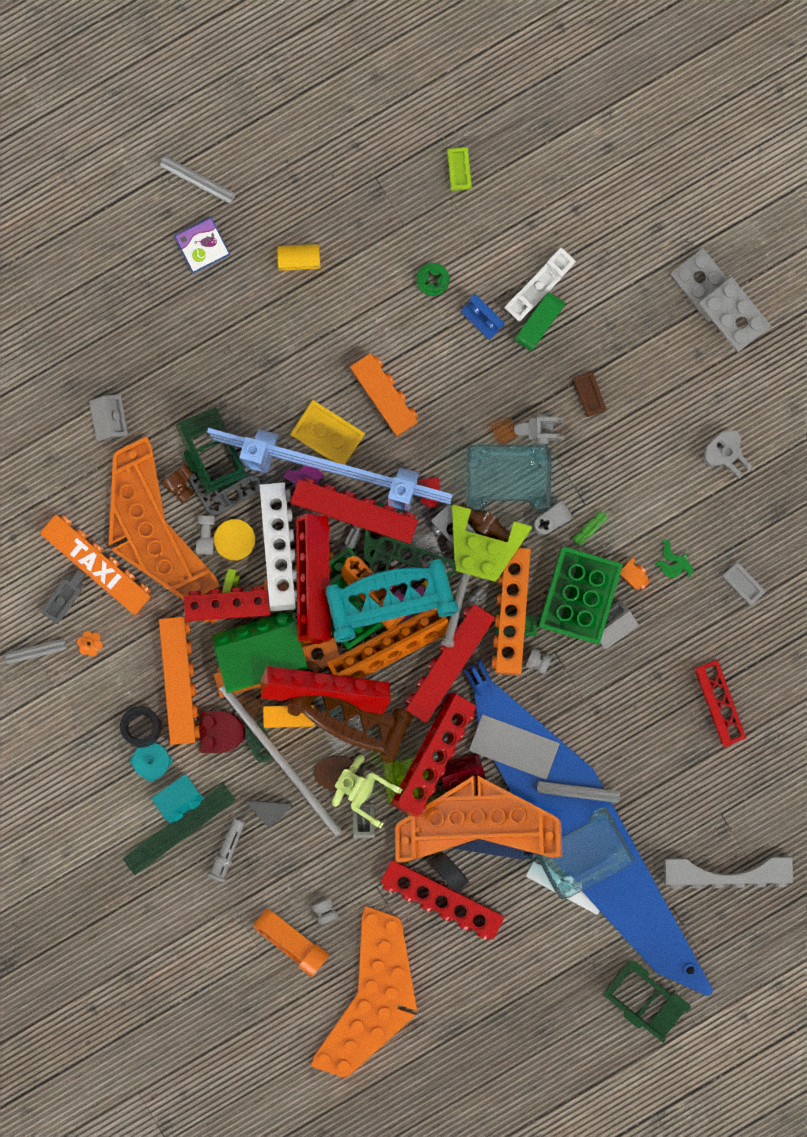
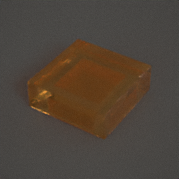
[491,418,519,445]

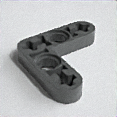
[187,464,261,516]

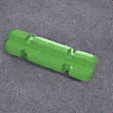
[573,511,608,546]

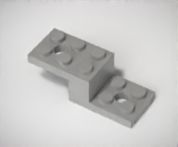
[670,248,771,353]

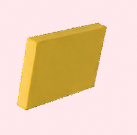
[290,400,365,465]

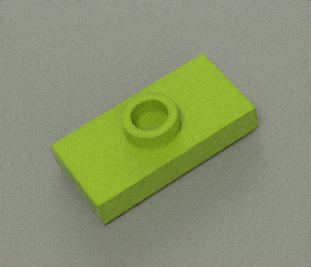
[447,147,472,191]

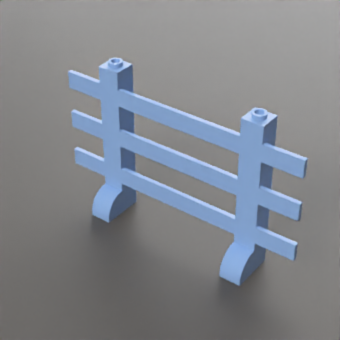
[207,428,453,512]

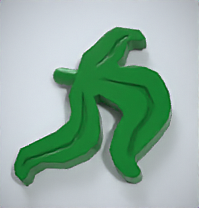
[655,540,694,578]

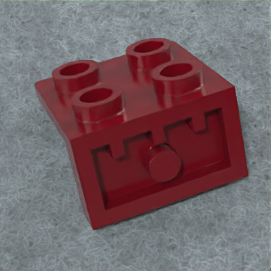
[442,753,486,796]

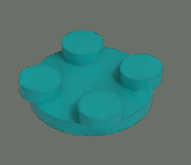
[130,742,173,782]

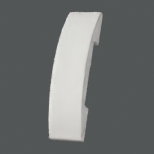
[504,248,576,322]

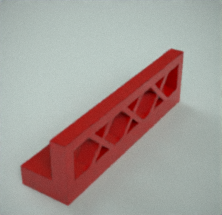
[694,660,747,747]

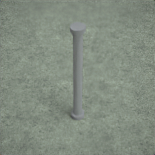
[441,573,470,647]

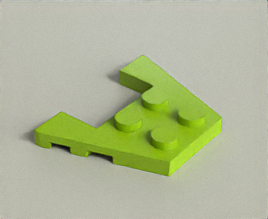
[452,505,532,582]

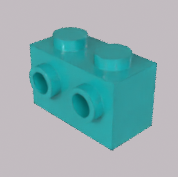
[151,774,204,823]

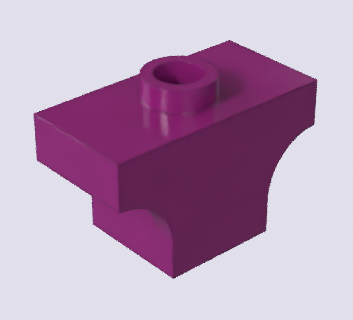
[284,465,324,490]

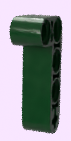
[370,537,456,578]

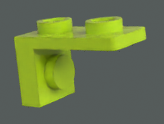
[222,568,240,593]

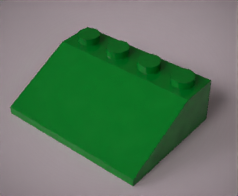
[537,546,623,645]
[211,611,308,693]

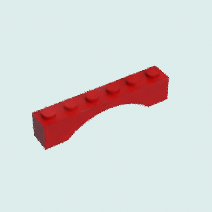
[260,666,391,714]

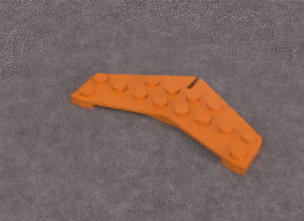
[108,436,221,600]
[395,776,562,862]
[311,906,417,1077]

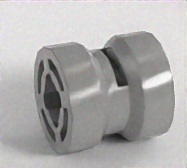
[525,648,552,675]
[311,898,339,925]

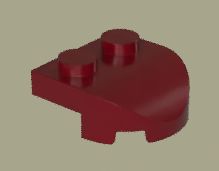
[200,711,245,753]

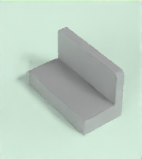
[89,394,128,441]
[600,600,638,649]

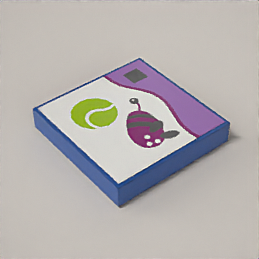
[174,217,230,274]

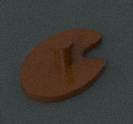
[314,757,364,792]

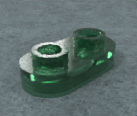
[245,722,273,762]

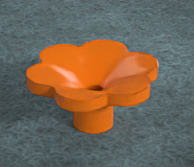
[77,631,103,657]

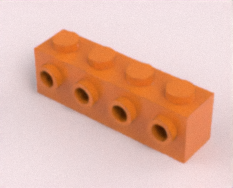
[350,353,418,438]

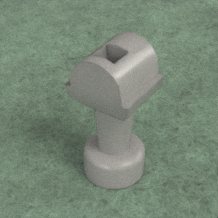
[196,516,215,555]

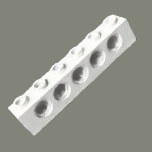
[260,482,297,611]

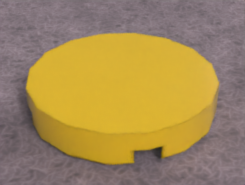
[214,519,256,561]

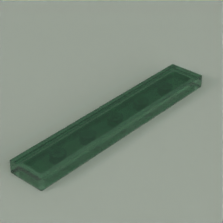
[122,783,236,875]

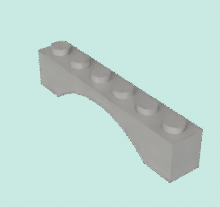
[664,856,793,889]

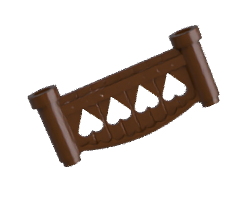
[287,661,413,763]

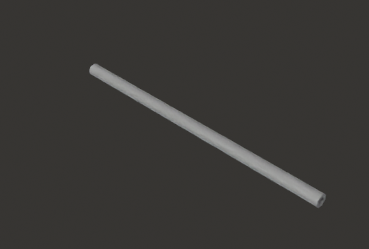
[219,685,342,836]

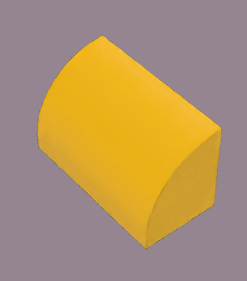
[278,244,321,271]

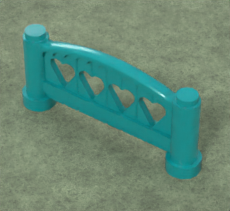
[326,559,459,642]

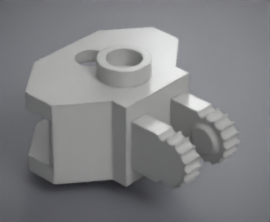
[514,414,564,444]
[703,430,752,479]

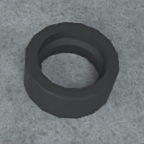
[120,706,162,748]
[431,852,469,892]

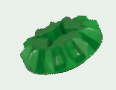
[416,263,450,296]

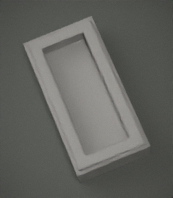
[722,562,766,606]

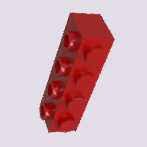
[184,586,271,622]

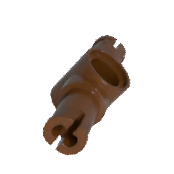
[460,502,511,542]

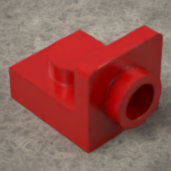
[418,478,441,508]

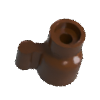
[162,463,195,504]

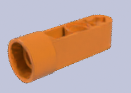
[341,556,405,630]
[252,909,330,978]

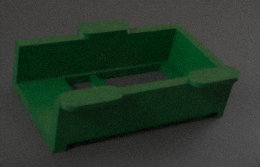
[175,407,247,495]
[602,960,691,1043]

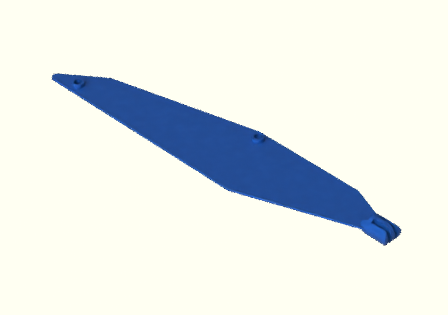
[462,659,713,996]

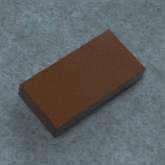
[572,371,607,417]

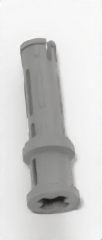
[207,818,246,883]

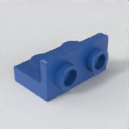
[461,294,505,340]

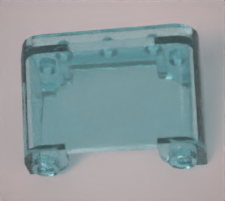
[466,445,552,510]
[535,807,635,899]

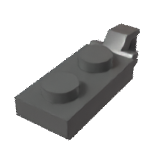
[41,569,87,624]

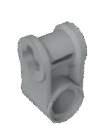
[533,500,574,535]

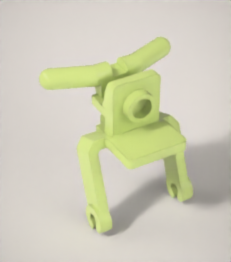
[332,755,403,828]

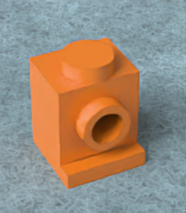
[620,558,650,591]

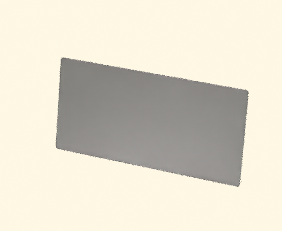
[469,715,560,780]

